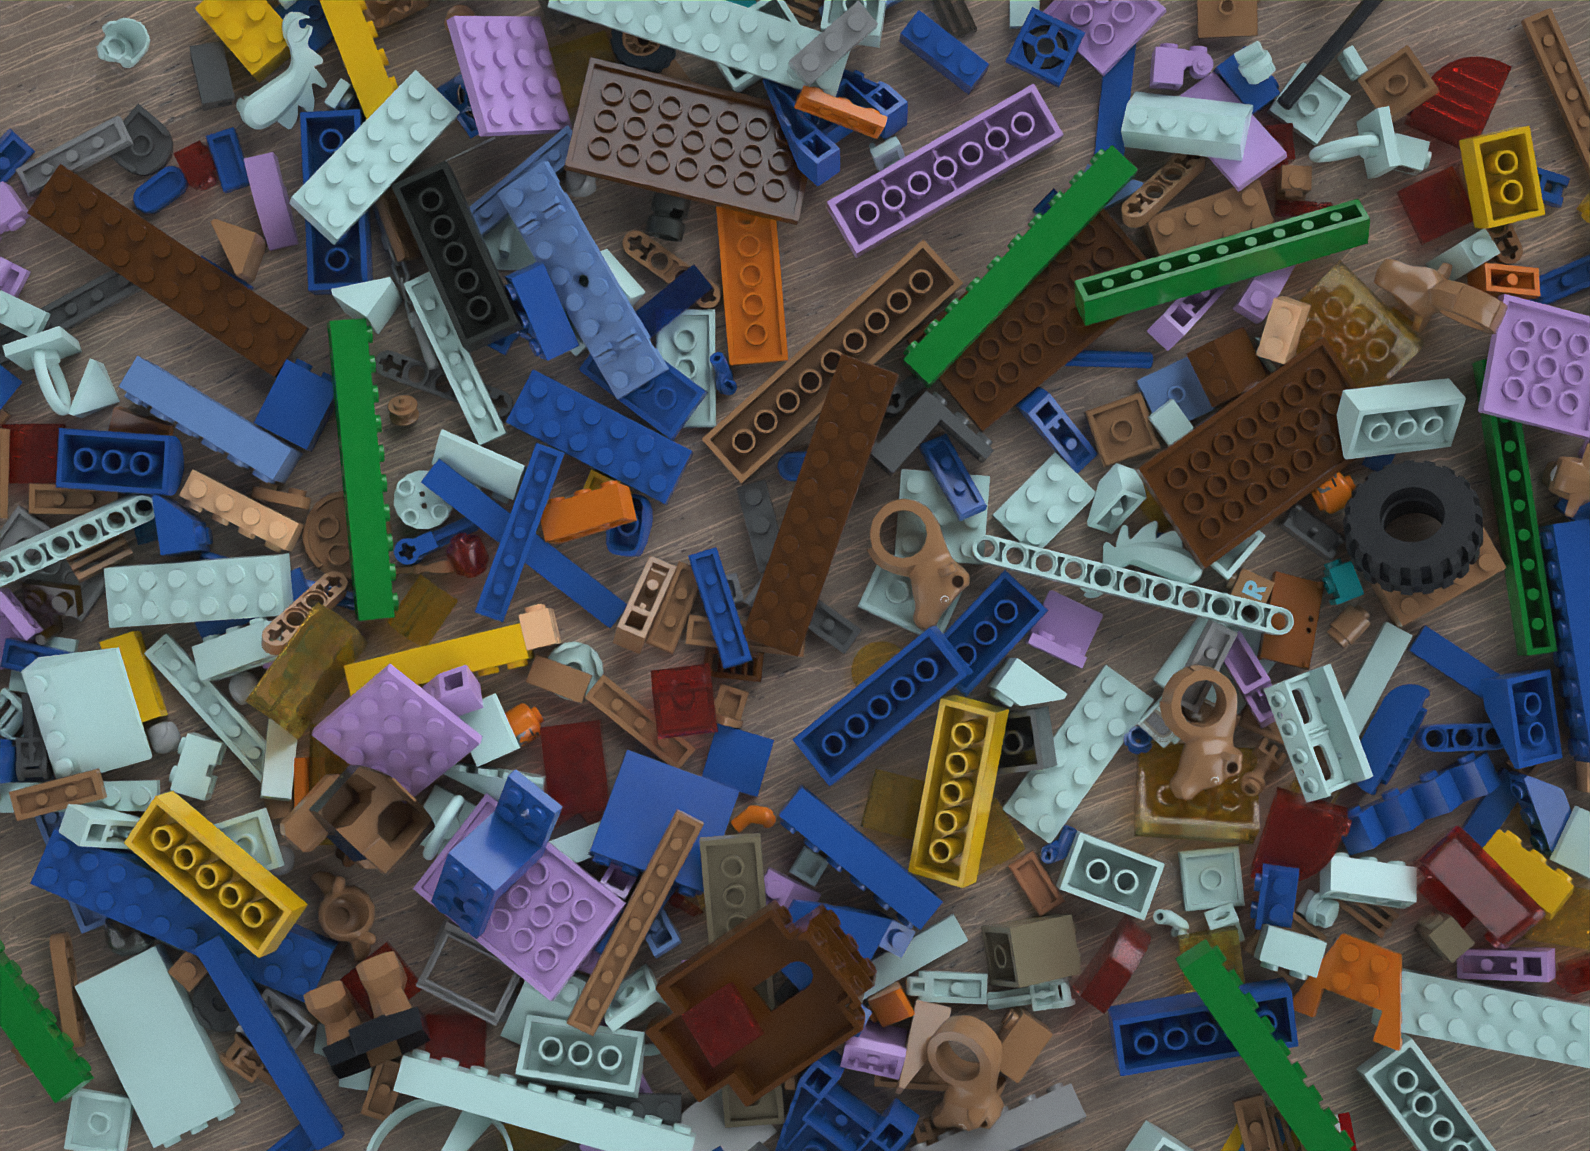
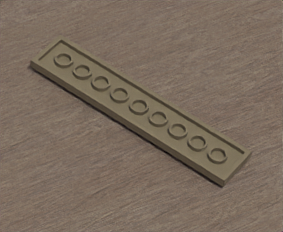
[699,833,785,1128]

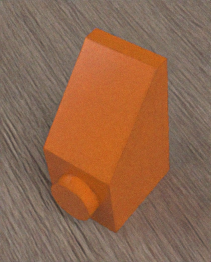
[1467,262,1541,300]
[867,981,915,1027]

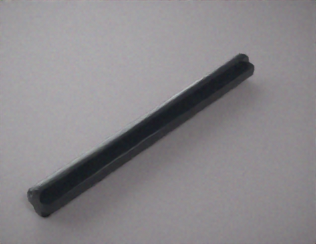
[1277,0,1383,110]

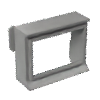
[416,917,521,1026]

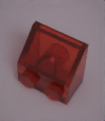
[651,663,718,739]

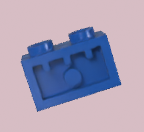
[1250,863,1299,930]

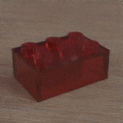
[540,719,611,816]

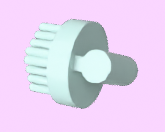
[1234,41,1276,84]
[1295,889,1340,928]

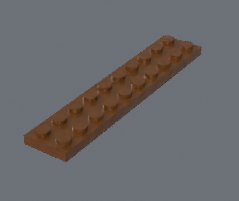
[27,164,309,378]
[743,354,899,657]

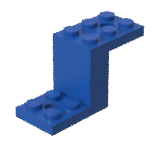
[431,769,563,939]

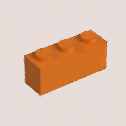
[541,480,637,545]

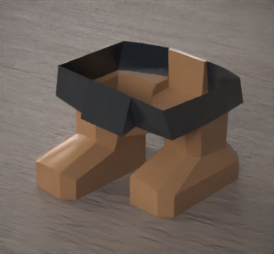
[280,765,435,877]
[303,951,431,1079]

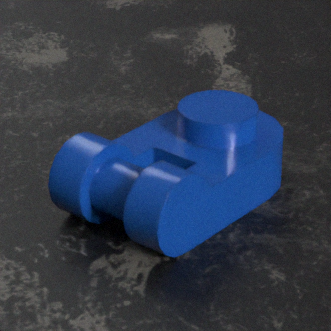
[1537,167,1570,208]

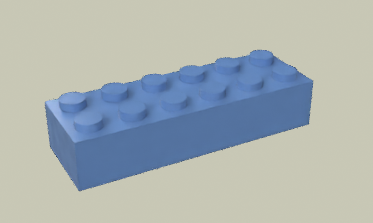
[118,356,303,484]

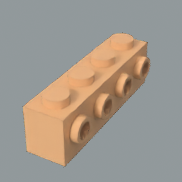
[179,469,304,553]

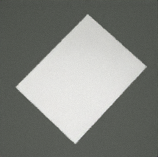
[670,1088,777,1151]

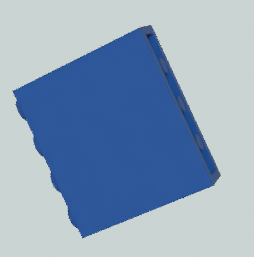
[588,750,739,898]

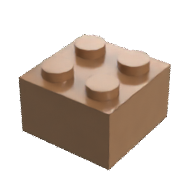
[996,1006,1053,1084]

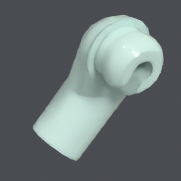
[1153,909,1189,939]

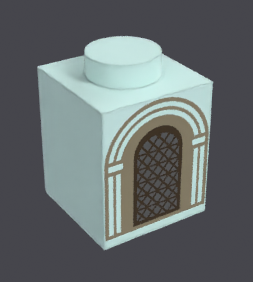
[1393,133,1432,176]
[1137,696,1188,748]

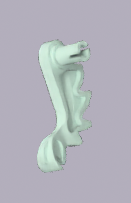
[236,12,327,129]
[1080,521,1203,599]

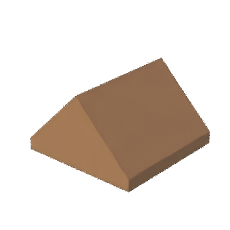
[210,219,267,284]

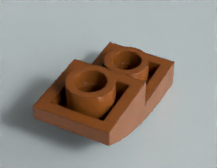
[108,406,175,436]

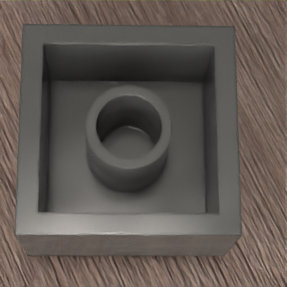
[997,706,1057,775]

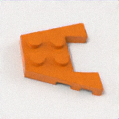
[1293,933,1402,1051]

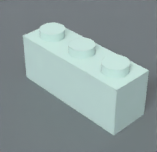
[192,617,289,681]
[1320,853,1417,909]

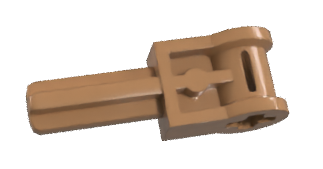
[219,1032,284,1097]

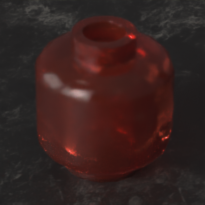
[446,532,490,579]

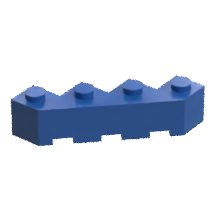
[1335,751,1502,856]

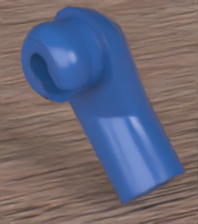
[710,352,737,396]
[1040,825,1077,864]

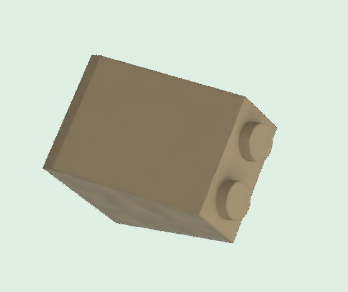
[981,913,1082,988]

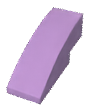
[244,152,299,251]
[1223,631,1282,729]

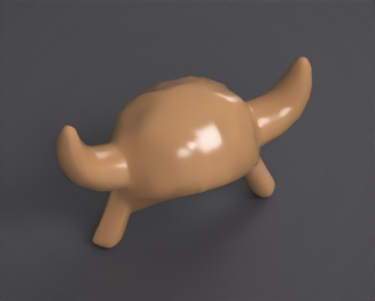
[310,871,376,962]

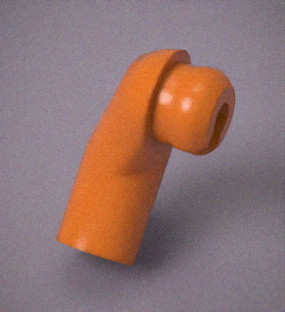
[730,805,776,833]

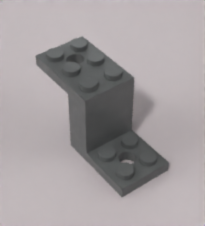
[870,390,994,477]

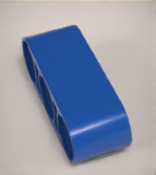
[1415,722,1504,752]

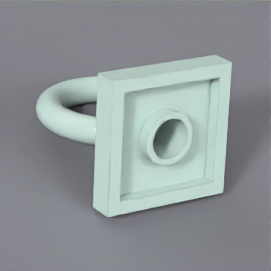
[1309,106,1401,179]
[2,326,82,416]
[420,784,477,860]
[604,964,669,1056]

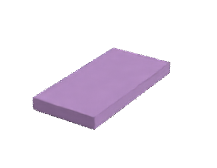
[1180,71,1287,192]

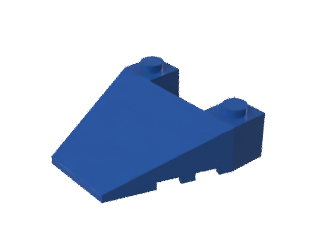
[763,69,908,187]
[780,899,916,1037]
[775,1049,919,1151]

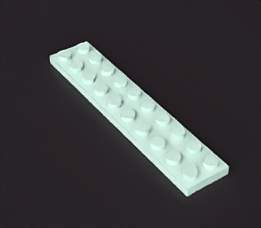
[548,0,850,97]

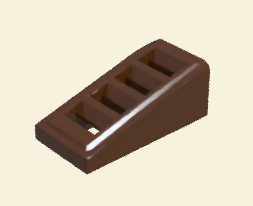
[702,647,764,682]

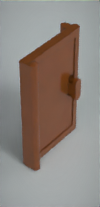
[1257,571,1324,670]

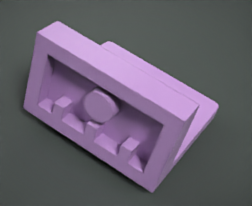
[0,587,44,670]
[1025,590,1103,668]
[840,1021,907,1080]

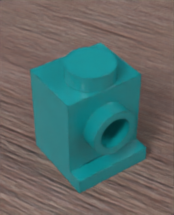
[1322,558,1364,605]

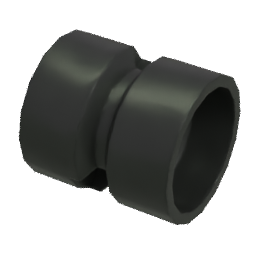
[645,192,691,242]

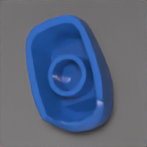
[606,493,653,557]

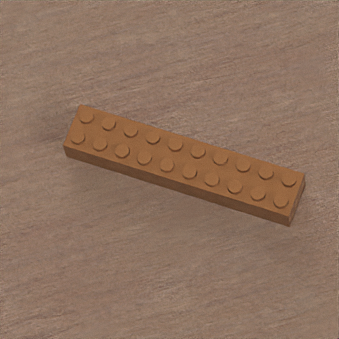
[702,239,963,485]

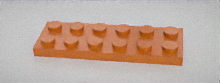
[716,206,788,366]

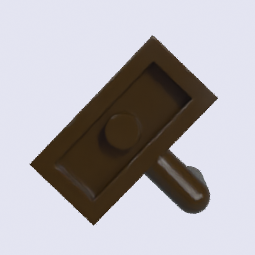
[22,579,84,645]

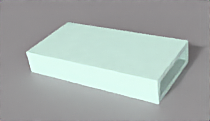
[74,943,241,1148]

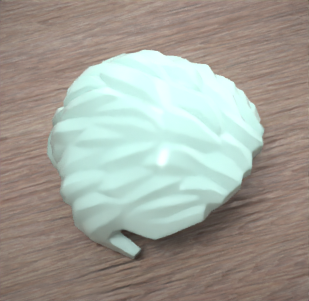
[96,18,150,68]

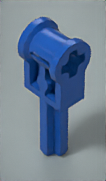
[394,517,479,565]

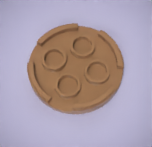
[302,491,393,580]

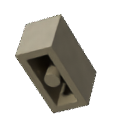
[1414,910,1475,963]

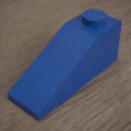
[1015,387,1098,474]

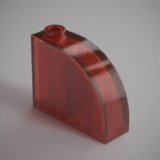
[1404,56,1512,149]
[1250,787,1352,881]
[1072,915,1151,1014]

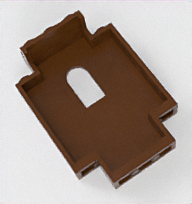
[645,900,877,1107]

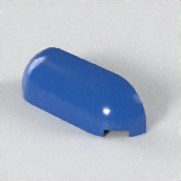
[1356,684,1430,795]

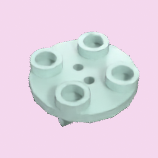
[394,470,453,529]

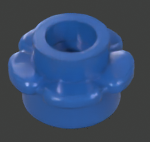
[1123,726,1152,754]

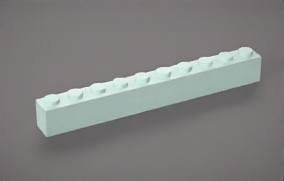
[393,1049,696,1151]

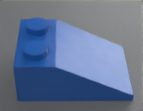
[1481,669,1563,769]

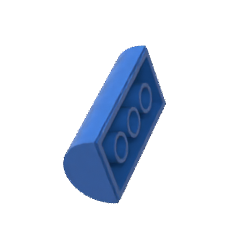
[56,428,184,496]
[944,570,1049,697]

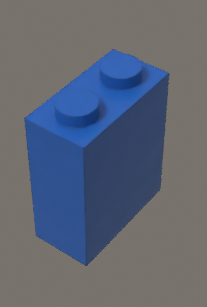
[253,358,335,452]

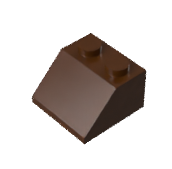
[1186,327,1267,407]

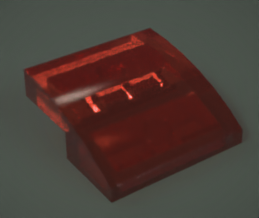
[2,424,66,484]

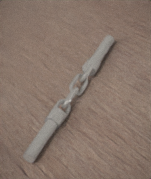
[372,203,439,370]

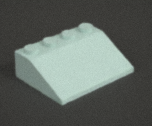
[21,647,153,779]

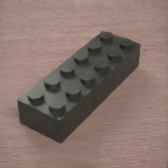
[391,160,523,353]

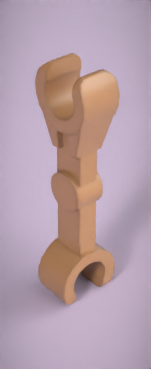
[390,561,456,579]

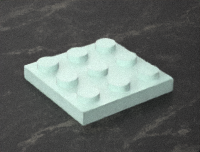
[894,469,990,565]

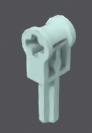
[987,976,1076,1011]

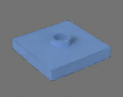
[1135,357,1215,421]

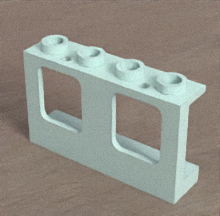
[1264,664,1373,803]

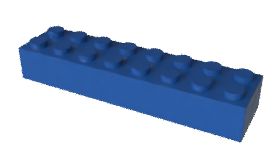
[1538,519,1590,763]

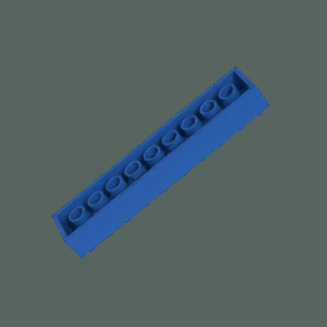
[30,825,338,1002]

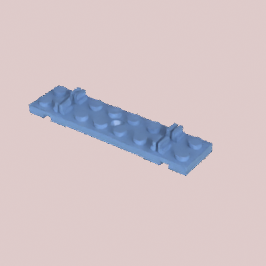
[497,161,669,400]

